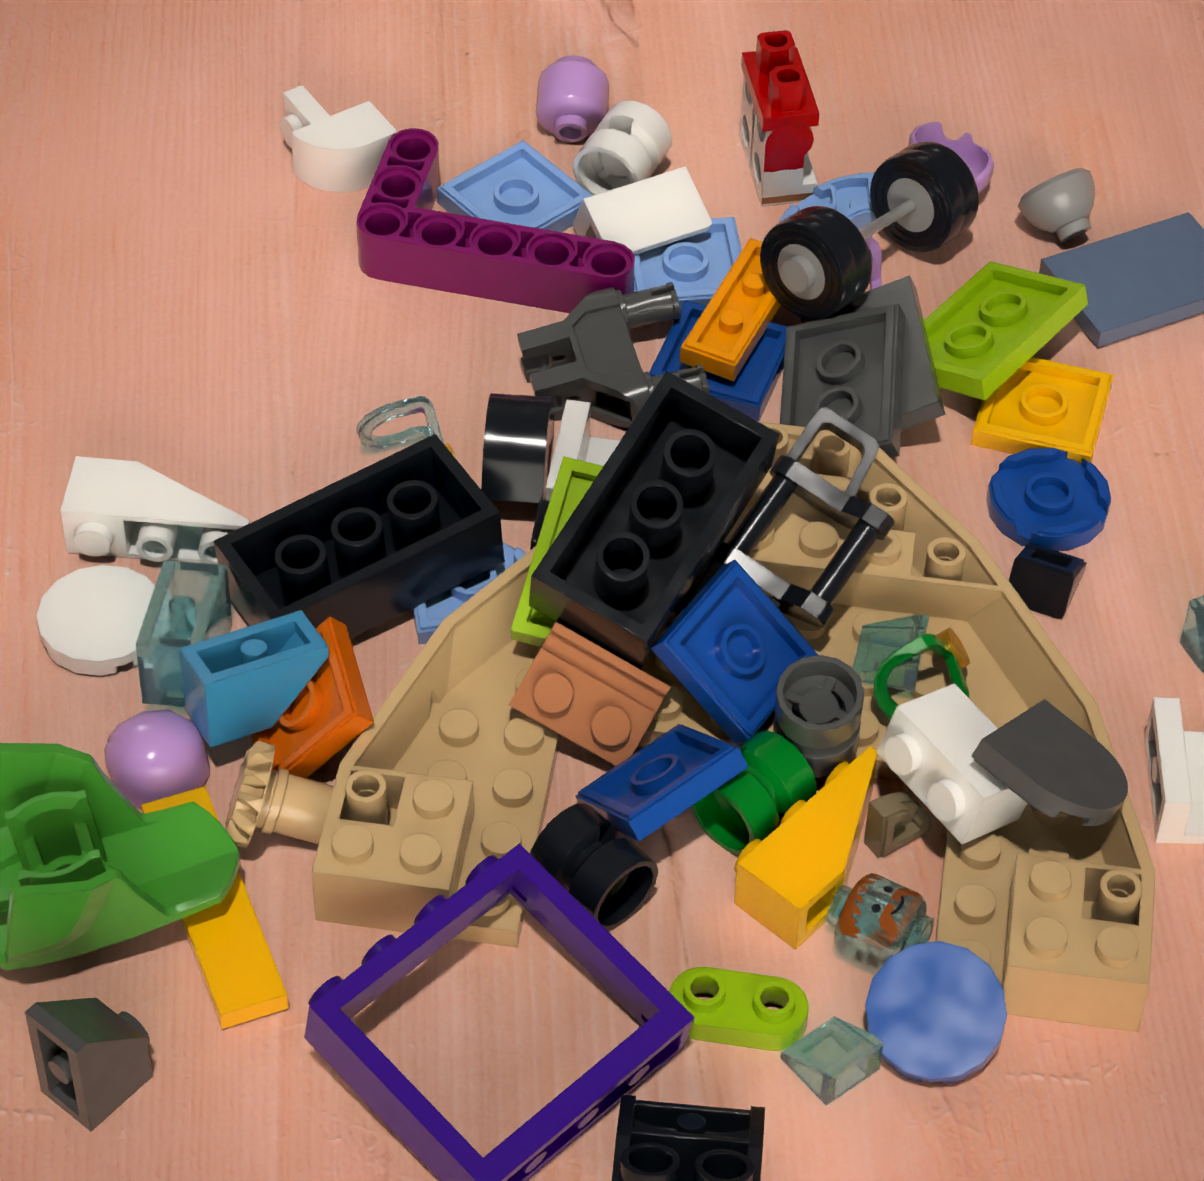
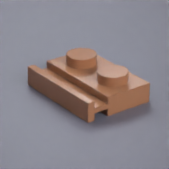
[509,621,671,766]

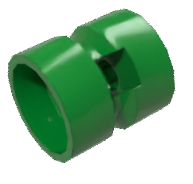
[691,731,817,855]

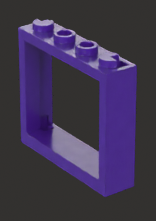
[304,843,695,1181]

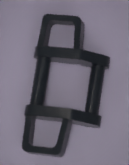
[682,407,895,628]

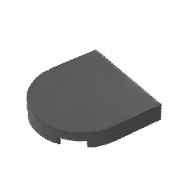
[971,699,1128,826]

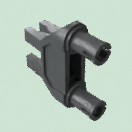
[517,282,710,428]

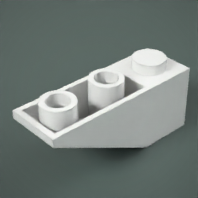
[60,456,250,567]

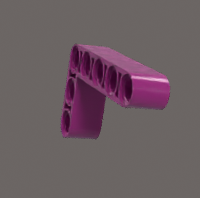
[356,128,635,313]

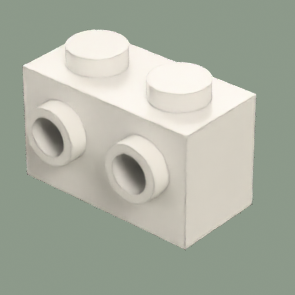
[876,683,1027,844]

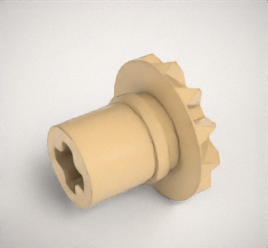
[225,741,334,849]

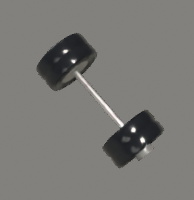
[760,141,979,320]

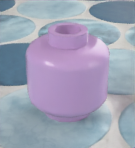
[536,55,609,142]

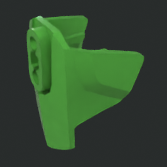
[0,743,241,971]

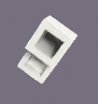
[280,85,397,192]

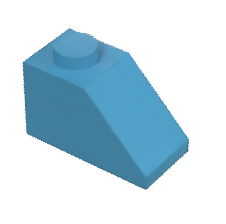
[179,610,329,748]

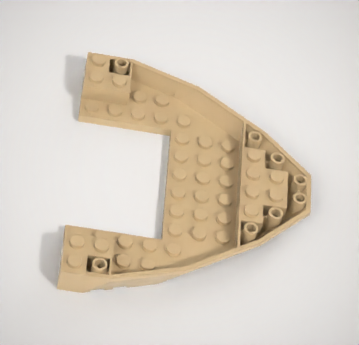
[311,421,1156,1032]

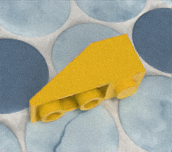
[734,746,877,950]

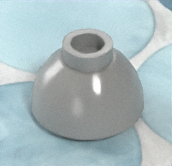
[1018,168,1095,243]

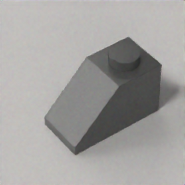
[25,998,153,1132]

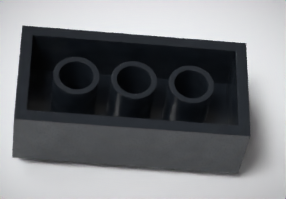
[529,371,780,670]
[213,434,505,639]

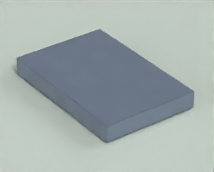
[1039,212,1204,348]

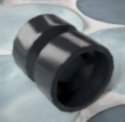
[530,803,658,931]

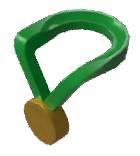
[873,628,970,719]

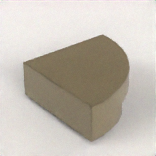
[864,792,931,858]

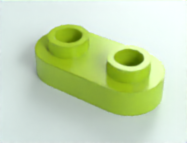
[669,967,809,1051]

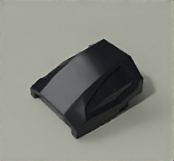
[612,1095,765,1181]

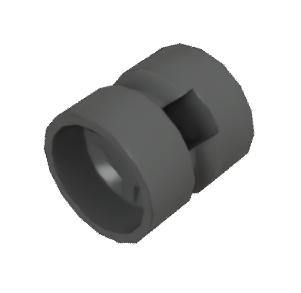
[773,655,864,777]

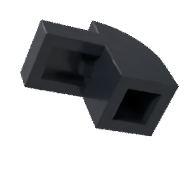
[481,393,554,503]

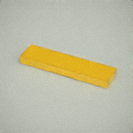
[141,786,289,1029]

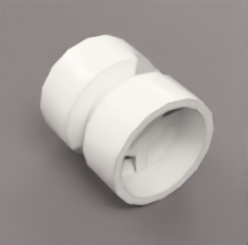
[573,100,672,196]

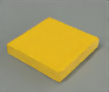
[971,357,1114,464]

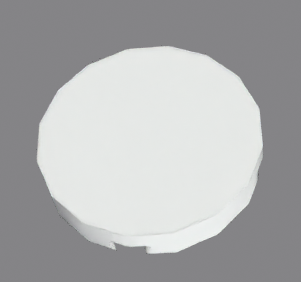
[36,565,167,676]

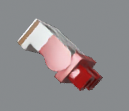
[739,30,820,207]

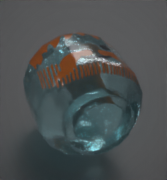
[826,873,934,971]

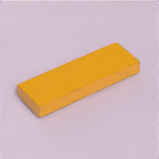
[679,238,781,381]

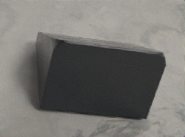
[1009,543,1087,618]

